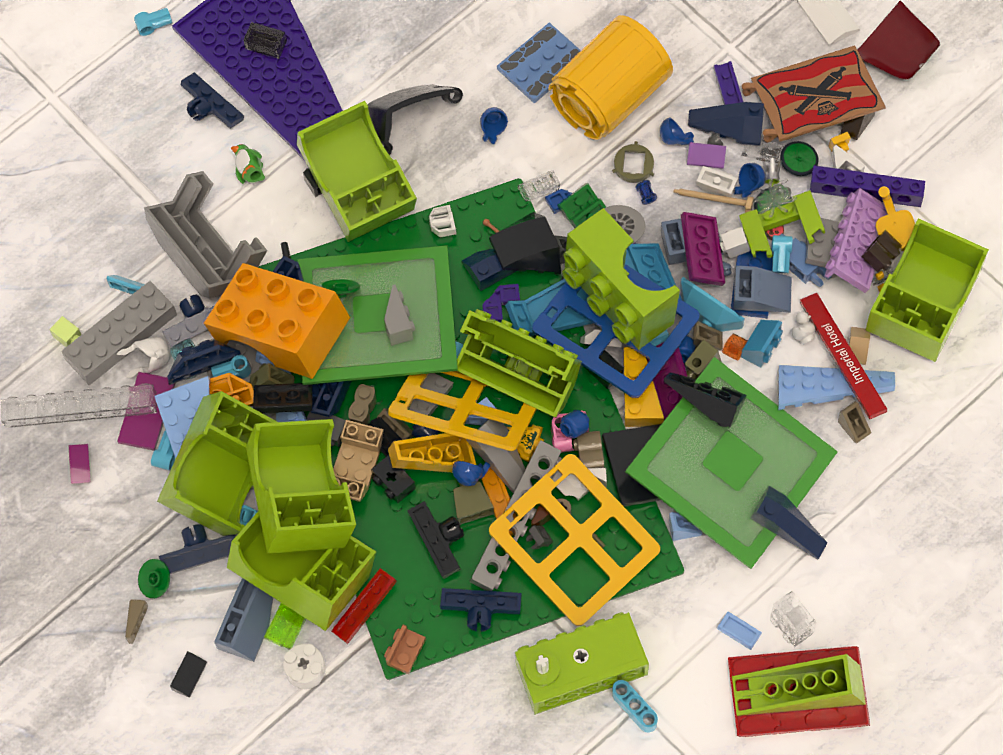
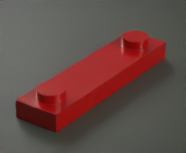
[331,568,397,644]

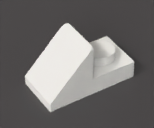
[832,145,865,172]

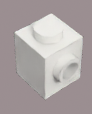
[720,227,751,258]

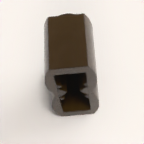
[861,230,902,272]

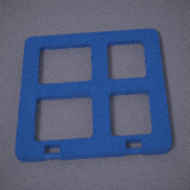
[532,264,700,398]

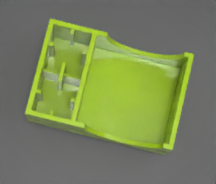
[297,101,417,242]
[562,208,680,350]
[865,218,989,362]
[157,391,277,536]
[246,419,356,554]
[227,511,376,631]

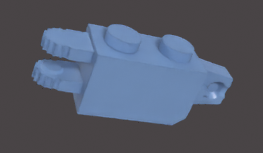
[779,234,832,287]

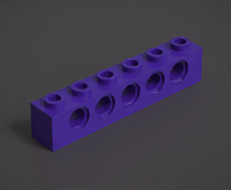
[810,165,926,208]

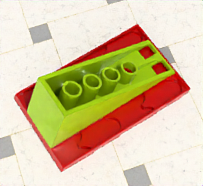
[728,646,870,737]

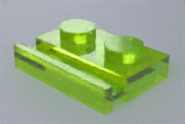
[264,603,306,650]

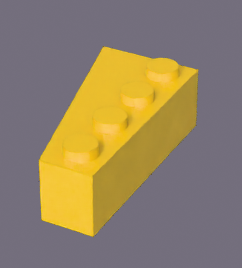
[623,347,664,427]
[388,433,476,473]

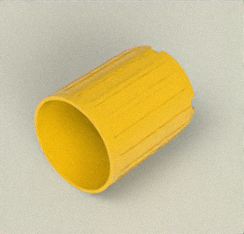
[548,15,673,140]

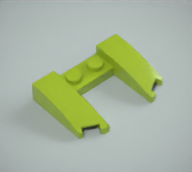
[739,190,825,258]

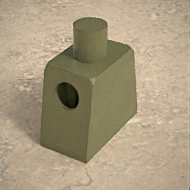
[684,339,722,380]
[250,363,294,389]
[453,481,494,524]

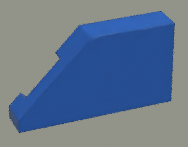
[545,189,572,214]

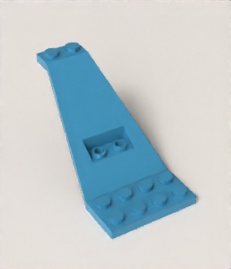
[505,243,682,337]

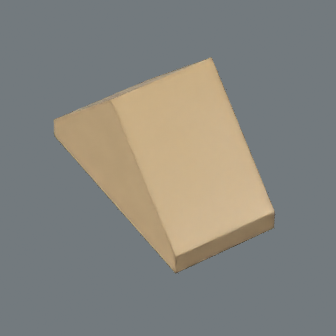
[849,327,870,365]

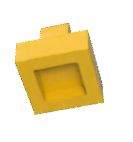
[828,132,851,153]

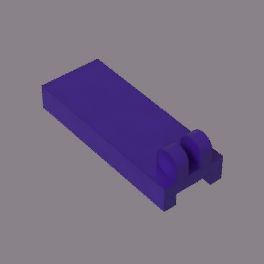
[713,61,743,105]

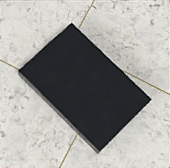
[253,383,313,413]

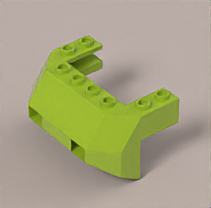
[457,309,582,418]

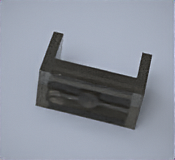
[243,22,287,59]

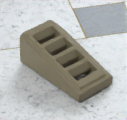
[125,599,148,644]

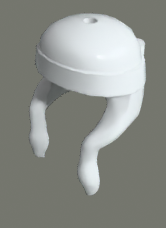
[117,337,170,378]

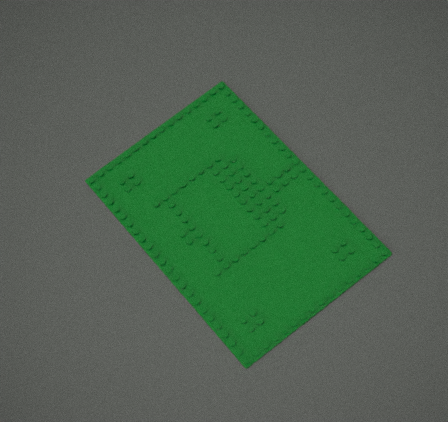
[258,178,684,680]

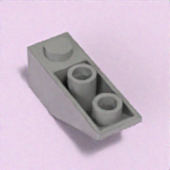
[384,284,415,346]

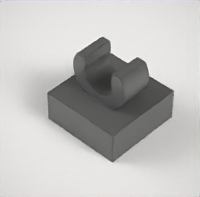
[526,525,553,549]

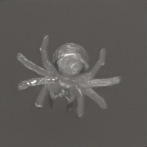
[753,179,797,217]

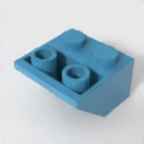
[741,320,783,368]

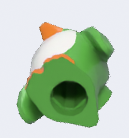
[231,144,265,184]

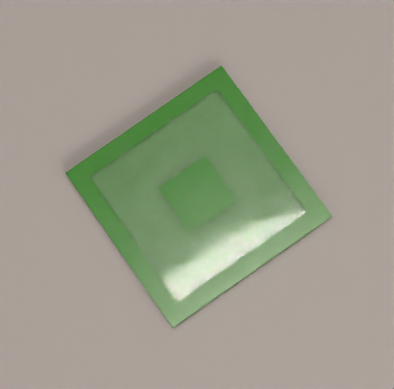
[298,245,458,385]
[625,357,838,569]

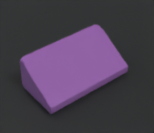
[687,142,726,169]

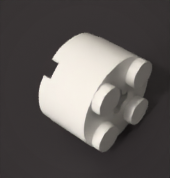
[283,644,326,690]

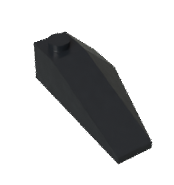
[664,372,747,427]

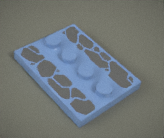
[497,22,581,103]

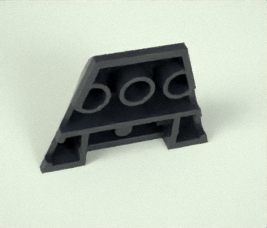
[489,212,561,275]

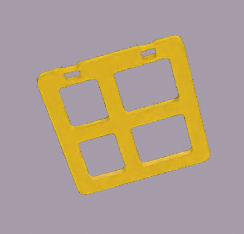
[388,371,537,451]
[489,454,660,626]

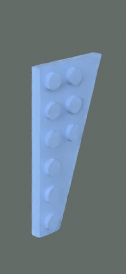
[154,376,210,458]

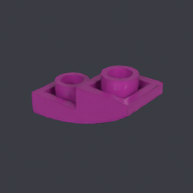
[69,444,91,484]

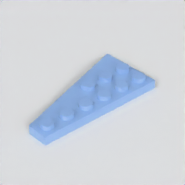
[778,365,895,410]

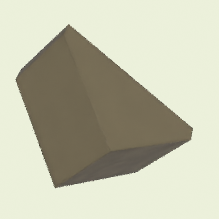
[693,322,723,351]
[838,401,872,444]

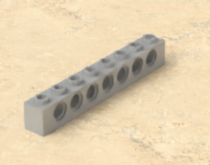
[470,440,562,591]

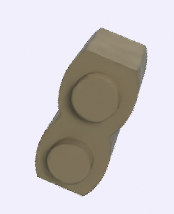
[348,384,376,425]
[573,431,604,468]

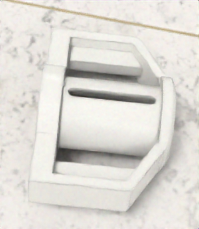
[429,205,456,237]

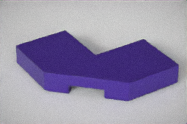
[482,284,520,322]

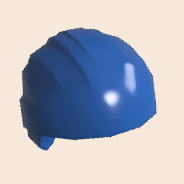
[480,107,508,144]
[660,117,694,145]
[734,162,766,198]
[452,461,490,486]

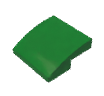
[557,183,606,228]

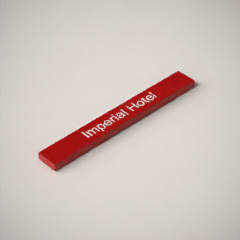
[800,293,887,420]

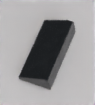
[368,417,403,457]
[170,651,207,698]

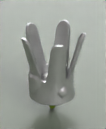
[762,158,782,187]

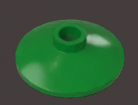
[322,279,360,298]
[138,559,170,599]

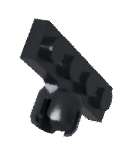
[408,501,464,579]

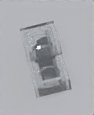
[741,141,784,163]

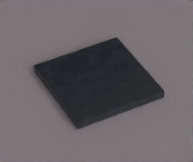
[602,424,661,506]

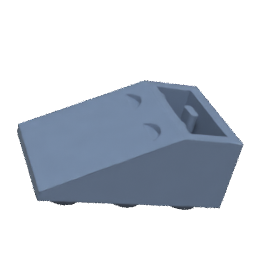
[661,219,724,265]
[733,266,792,313]

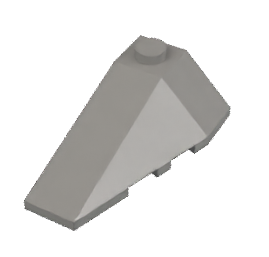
[466,419,532,493]

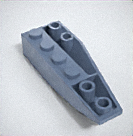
[214,578,273,662]

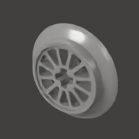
[604,205,646,244]

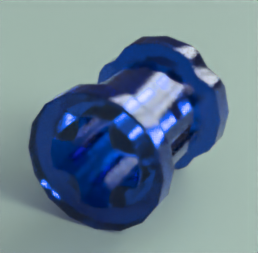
[635,180,657,205]

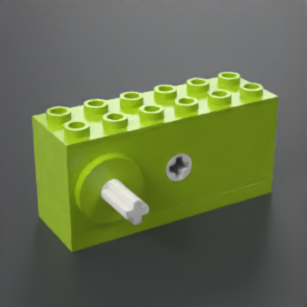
[515,612,649,715]

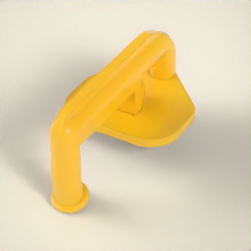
[876,186,915,251]

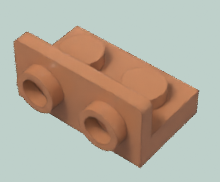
[384,625,426,675]

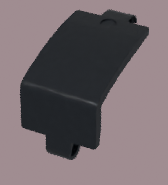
[367,84,463,156]

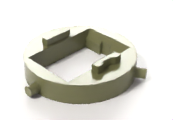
[612,141,655,183]

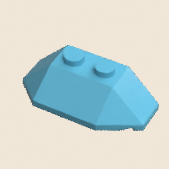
[680,277,745,332]

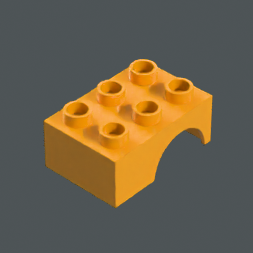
[204,263,351,379]

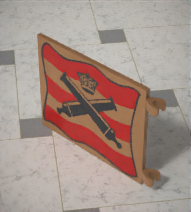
[742,45,886,143]

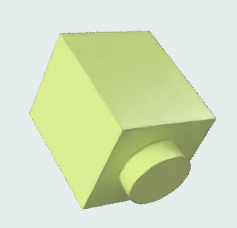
[49,316,82,347]

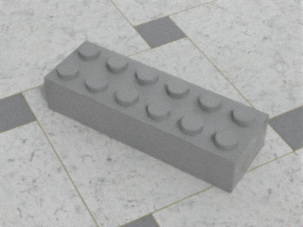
[61,281,177,385]

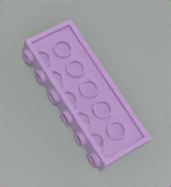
[825,188,888,293]

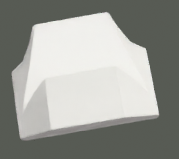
[696,166,738,197]
[580,328,622,347]
[552,470,589,501]

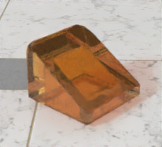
[722,333,748,361]

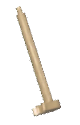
[674,189,754,213]

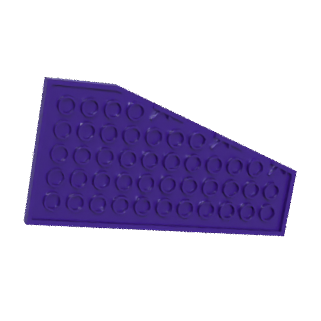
[172,0,343,161]

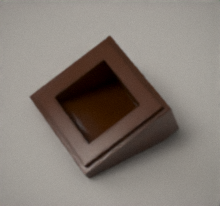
[531,506,553,527]

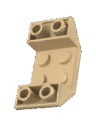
[333,420,384,502]

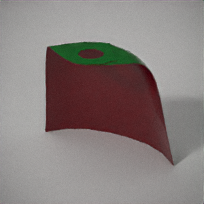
[857,0,940,79]

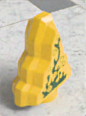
[506,425,544,462]

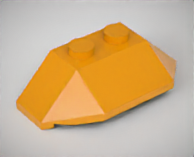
[209,373,254,407]

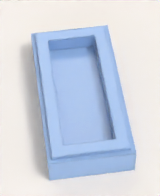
[717,611,762,650]

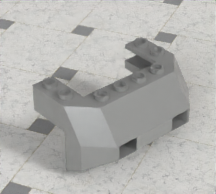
[144,171,268,299]

